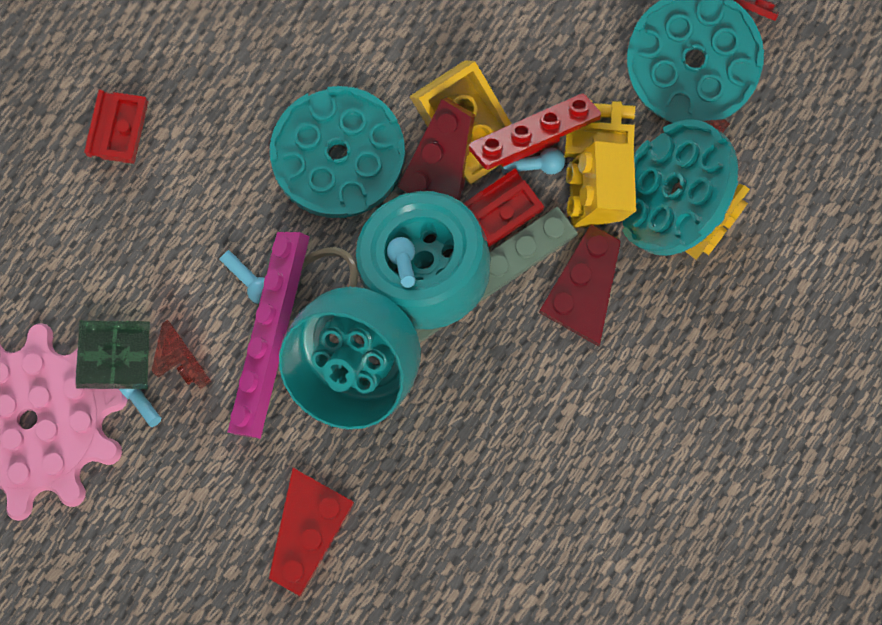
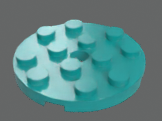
[627,0,764,125]
[270,86,405,218]
[622,120,738,256]

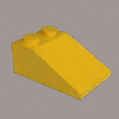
[409,60,512,185]

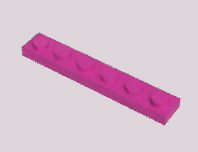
[228,232,310,439]

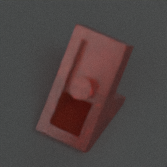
[152,320,212,389]

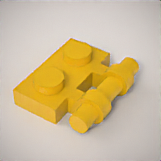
[564,100,635,158]

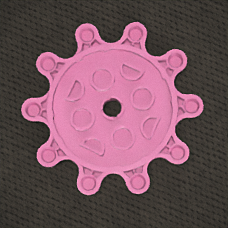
[0,323,128,521]

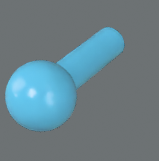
[501,147,565,174]
[387,237,415,288]
[219,250,265,304]
[116,387,161,427]

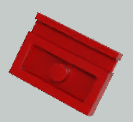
[84,90,149,164]
[463,168,544,248]

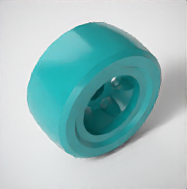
[356,191,491,329]
[279,287,421,429]

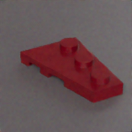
[398,97,475,201]
[539,224,621,347]

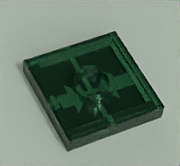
[75,320,150,389]

